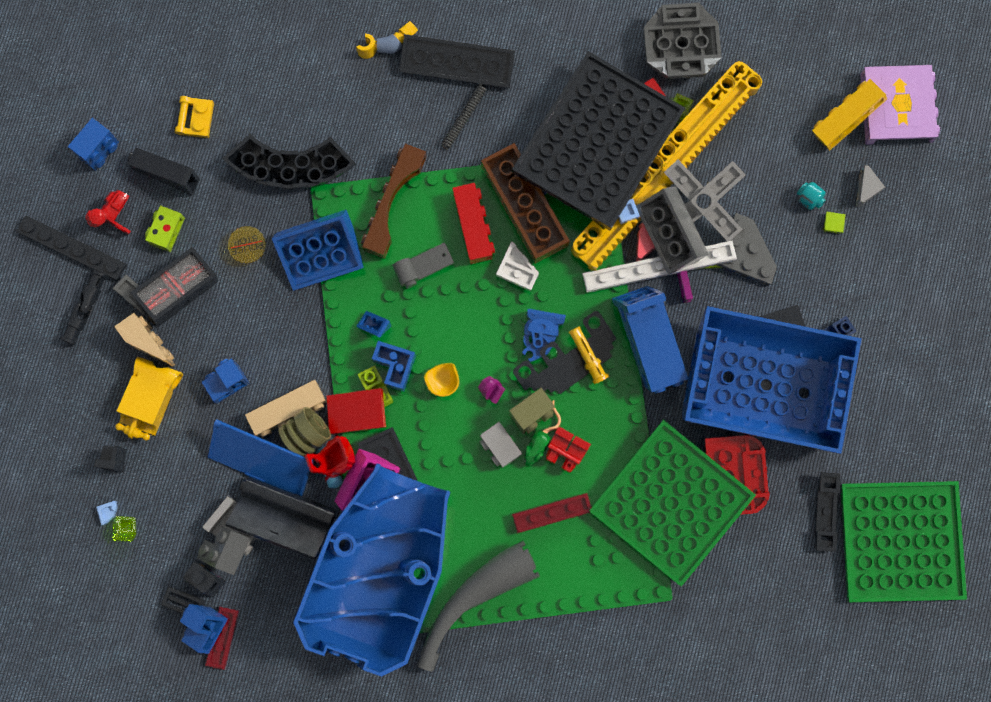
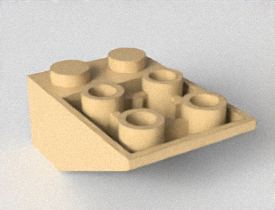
[115,313,175,367]

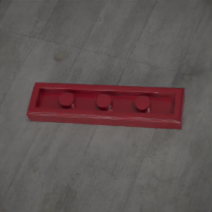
[512,493,592,534]

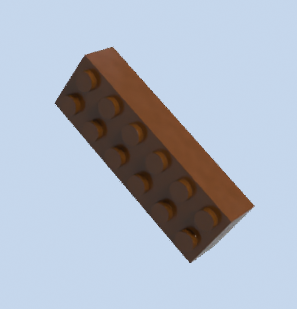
[481,143,570,264]

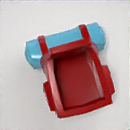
[305,436,356,488]

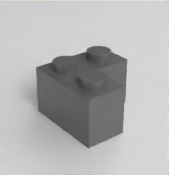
[197,526,250,575]

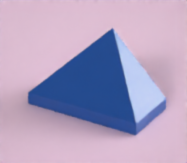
[356,311,391,338]

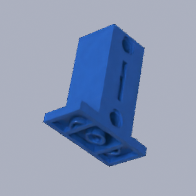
[612,286,688,393]

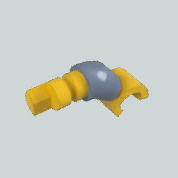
[356,21,418,59]

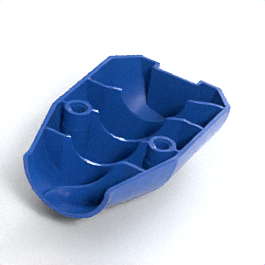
[293,463,450,677]

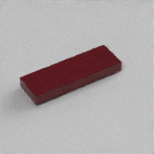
[205,607,239,670]

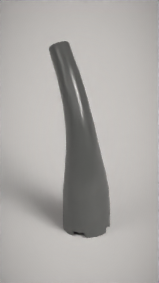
[417,541,540,672]

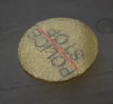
[228,226,266,263]

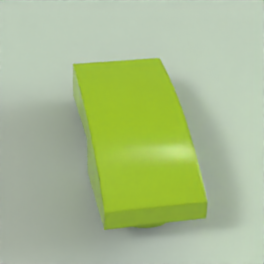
[358,366,393,407]

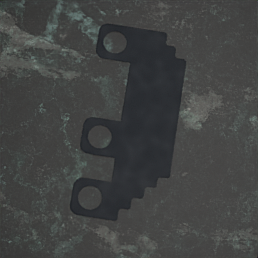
[513,311,616,394]

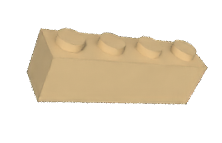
[245,380,327,438]

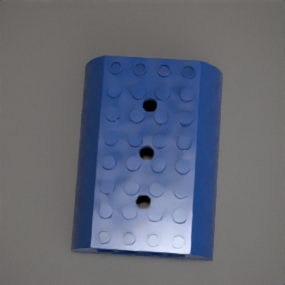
[682,306,862,454]

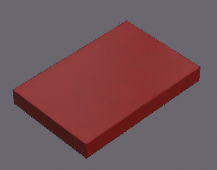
[326,388,386,434]

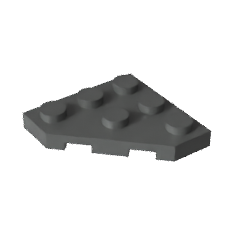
[717,213,777,286]

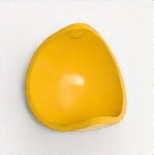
[424,363,459,397]

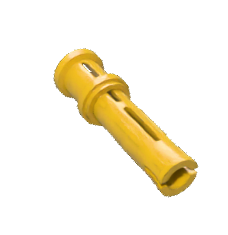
[569,326,609,384]

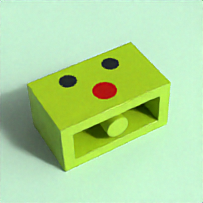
[145,206,185,252]

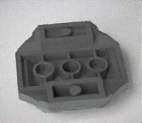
[643,3,722,79]

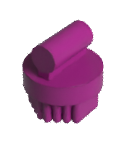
[478,376,505,404]

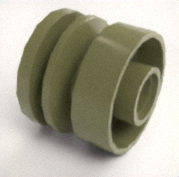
[279,407,331,457]

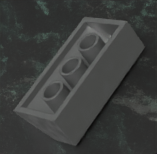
[636,186,709,275]

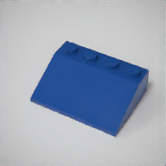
[272,210,364,291]

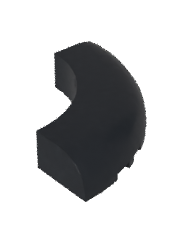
[222,134,356,189]

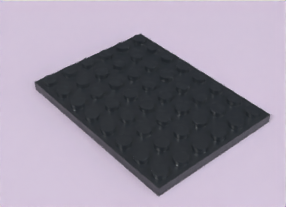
[511,51,685,231]

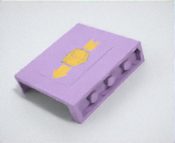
[860,65,940,145]

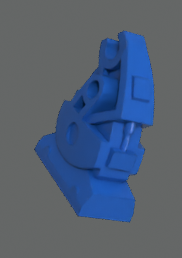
[522,309,566,362]

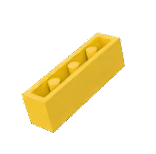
[812,79,887,151]

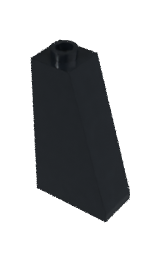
[127,147,200,196]

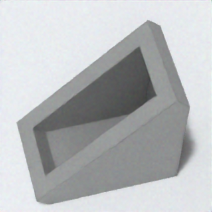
[856,165,885,207]

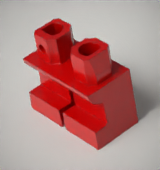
[546,426,591,473]

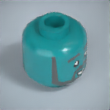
[797,182,826,210]

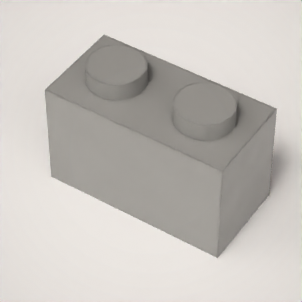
[479,422,522,469]

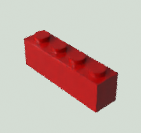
[453,183,495,264]

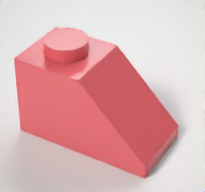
[636,223,655,261]

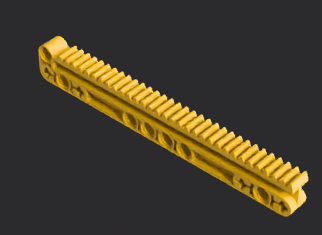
[571,62,762,271]

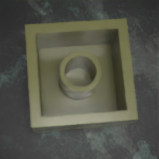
[509,388,555,434]

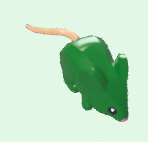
[525,400,561,467]

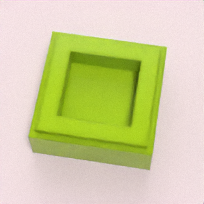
[823,212,846,234]

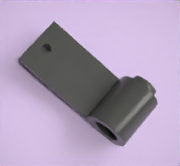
[392,243,454,289]

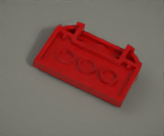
[705,435,769,515]

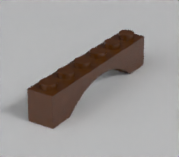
[361,144,427,259]

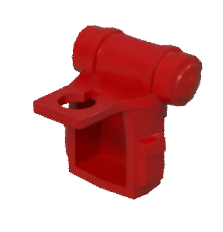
[85,190,131,235]

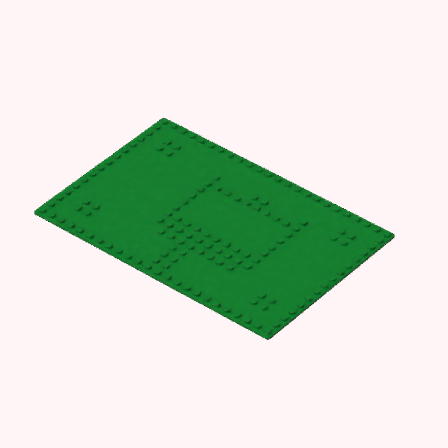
[311,165,673,633]

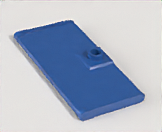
[208,420,313,496]

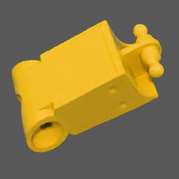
[115,357,183,440]

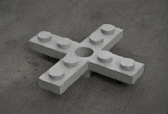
[664,159,745,241]

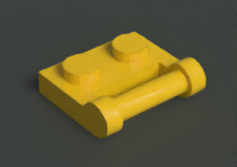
[174,96,214,138]

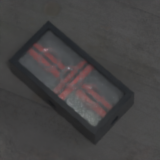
[130,247,218,328]

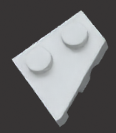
[496,242,539,291]

